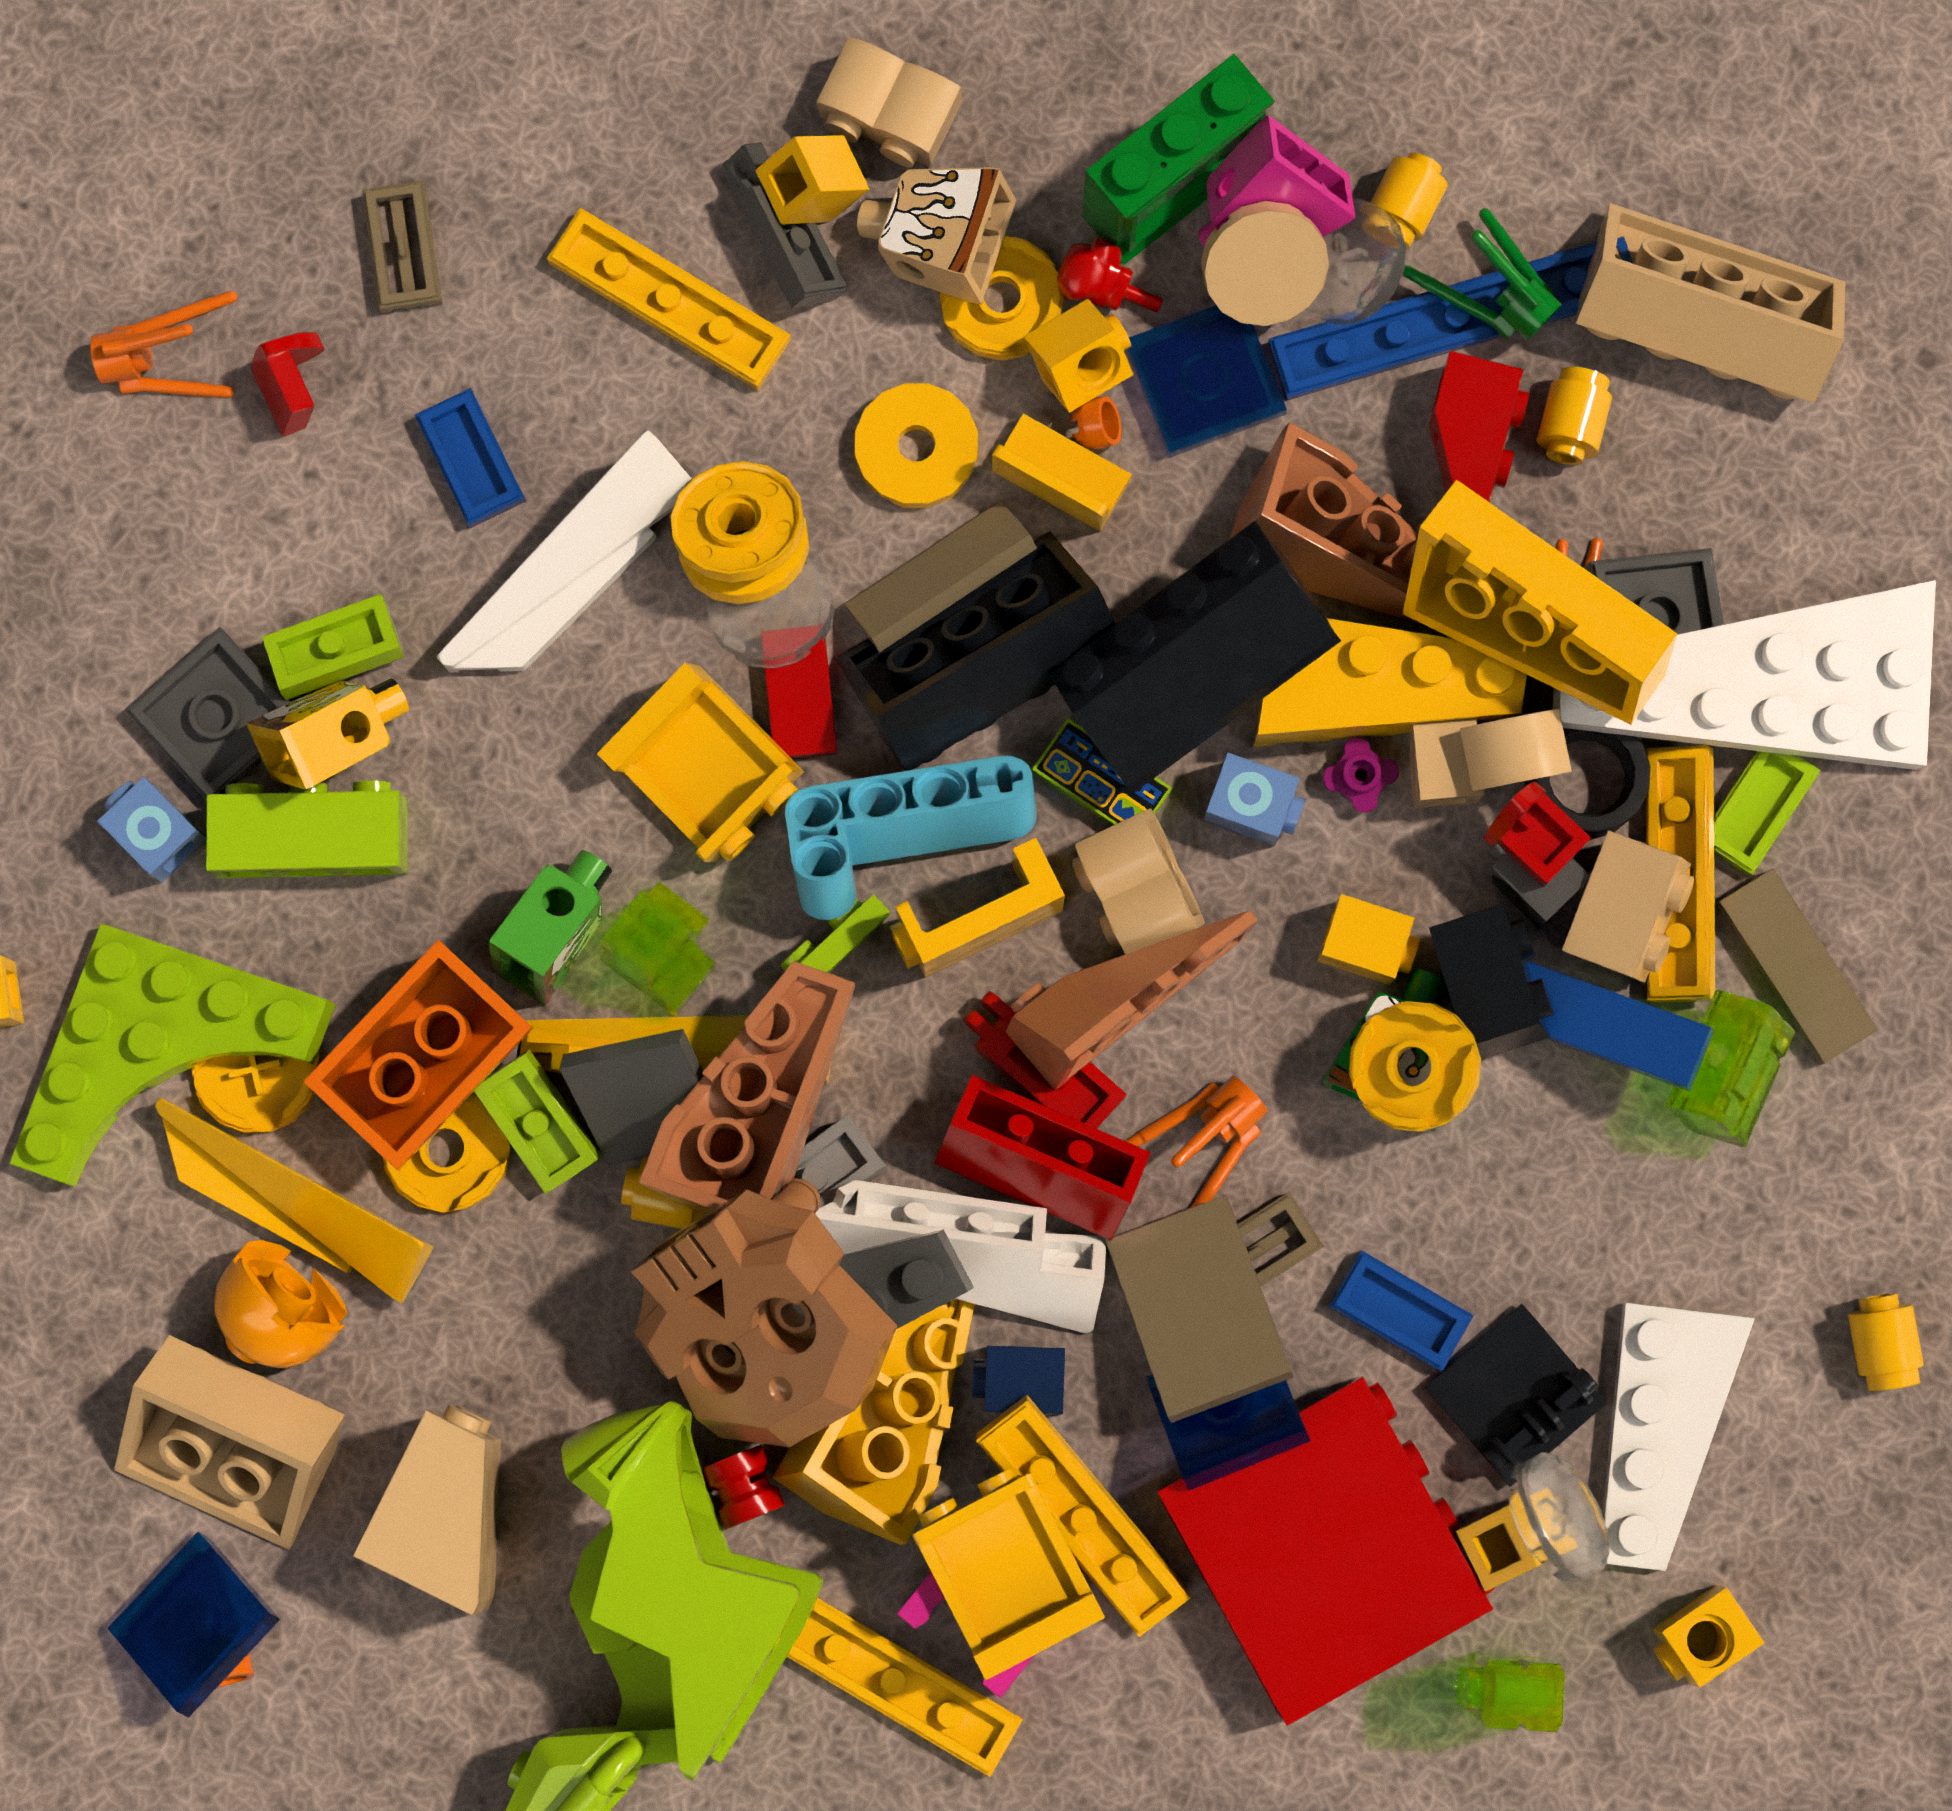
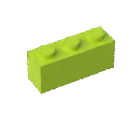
[206,780,408,879]

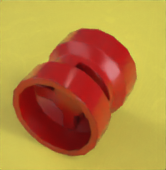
[701,1445,785,1530]

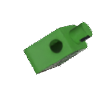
[489,850,612,1006]

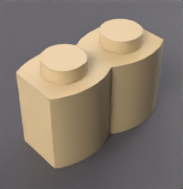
[816,37,963,168]
[1072,809,1205,955]

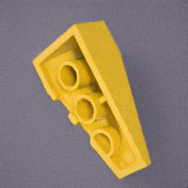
[772,1299,975,1545]

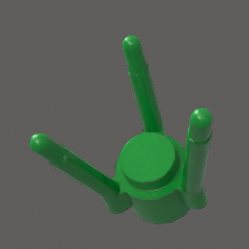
[1402,208,1562,341]

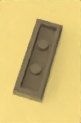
[845,501,1037,653]
[1716,868,1878,1065]

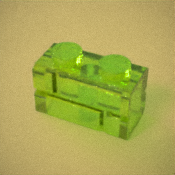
[1665,990,1795,1147]
[1455,1652,1565,1732]

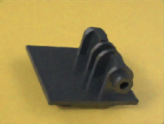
[1424,1303,1608,1487]

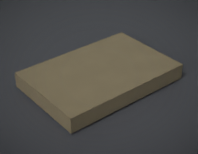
[1105,1195,1294,1423]

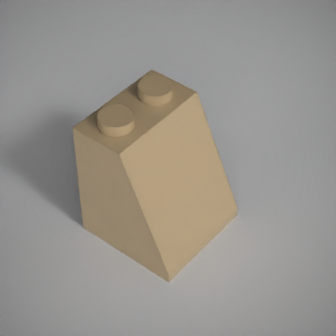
[353,1405,501,1615]

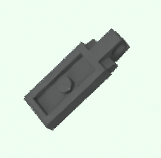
[723,142,847,308]

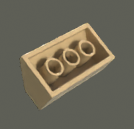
[1576,203,1846,403]

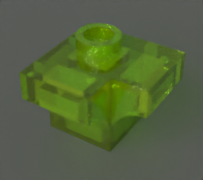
[600,881,715,1017]

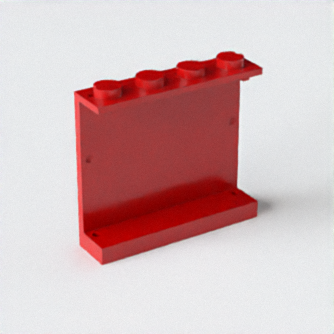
[1155,1377,1494,1726]

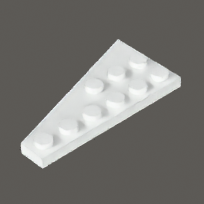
[1553,580,1936,770]

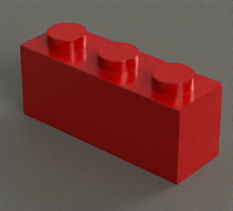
[934,1075,1151,1241]

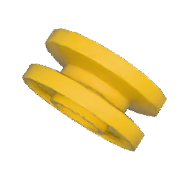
[671,461,810,604]

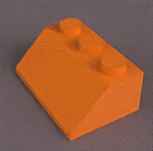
[303,939,533,1171]

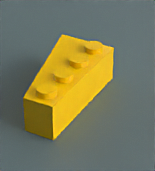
[1402,480,1677,725]
[1253,618,1527,747]

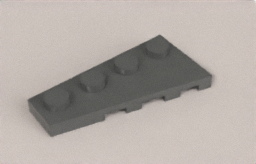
[724,1229,974,1355]

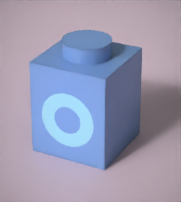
[1203,752,1306,846]
[97,776,207,883]

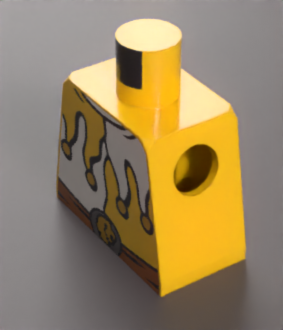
[246,678,409,789]

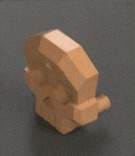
[631,1178,898,1447]

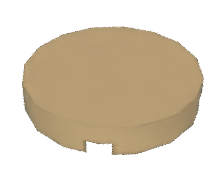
[1201,201,1329,326]

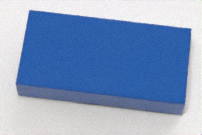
[415,388,526,528]
[1328,1250,1474,1372]

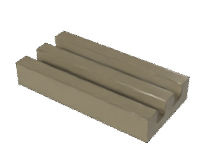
[362,180,443,314]
[1238,1192,1324,1286]

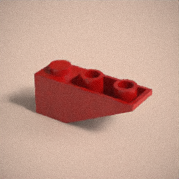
[1428,351,1529,503]

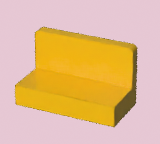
[992,413,1132,532]

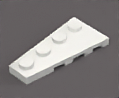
[1597,1303,1755,1571]

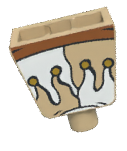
[857,167,1016,305]

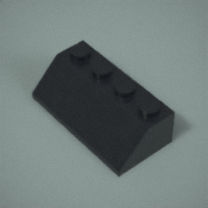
[1049,521,1341,793]
[835,531,1115,771]

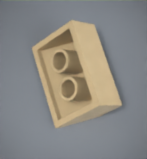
[114,1335,345,1550]

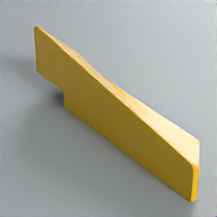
[520,1015,831,1084]
[155,1097,434,1303]

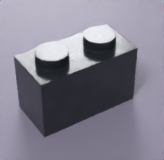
[1429,903,1555,1060]

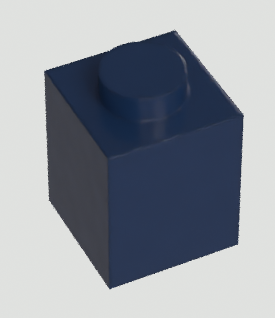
[972,1346,1065,1414]

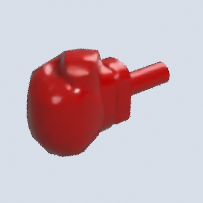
[1057,237,1163,313]

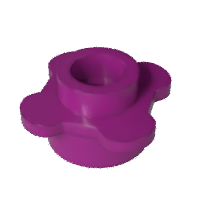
[1323,737,1399,813]

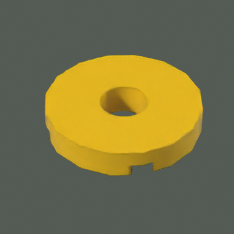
[939,236,1064,361]
[855,383,978,508]
[1349,1001,1481,1132]
[383,1092,511,1213]

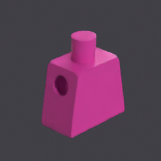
[1198,115,1356,247]

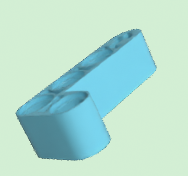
[785,756,1037,920]

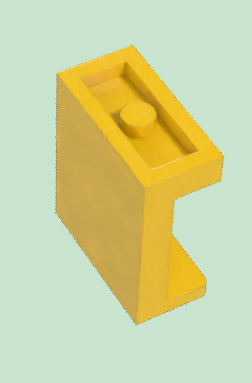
[597,662,804,862]
[890,838,1065,978]
[912,1467,1105,1680]

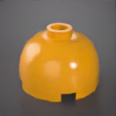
[214,1240,347,1368]

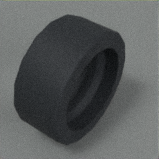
[1524,728,1651,840]

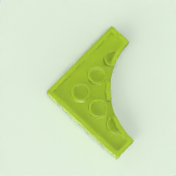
[9,923,336,1187]

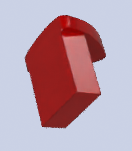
[251,332,325,437]
[1483,782,1591,887]

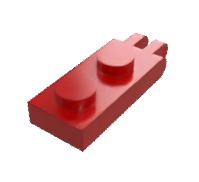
[963,991,1127,1129]

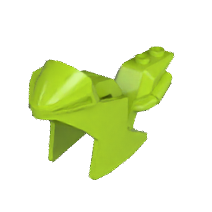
[497,1401,823,1811]

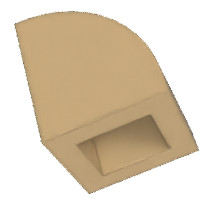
[1460,708,1572,791]
[1410,719,1484,808]

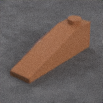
[1229,422,1424,625]
[1005,910,1258,1090]
[639,961,855,1215]

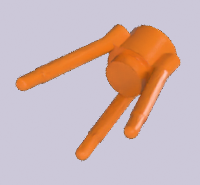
[90,291,238,398]
[1125,1076,1268,1208]

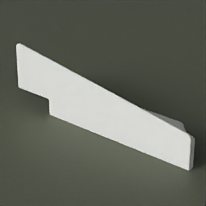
[437,430,692,672]
[815,1180,1106,1333]

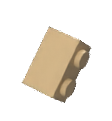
[1561,830,1694,983]

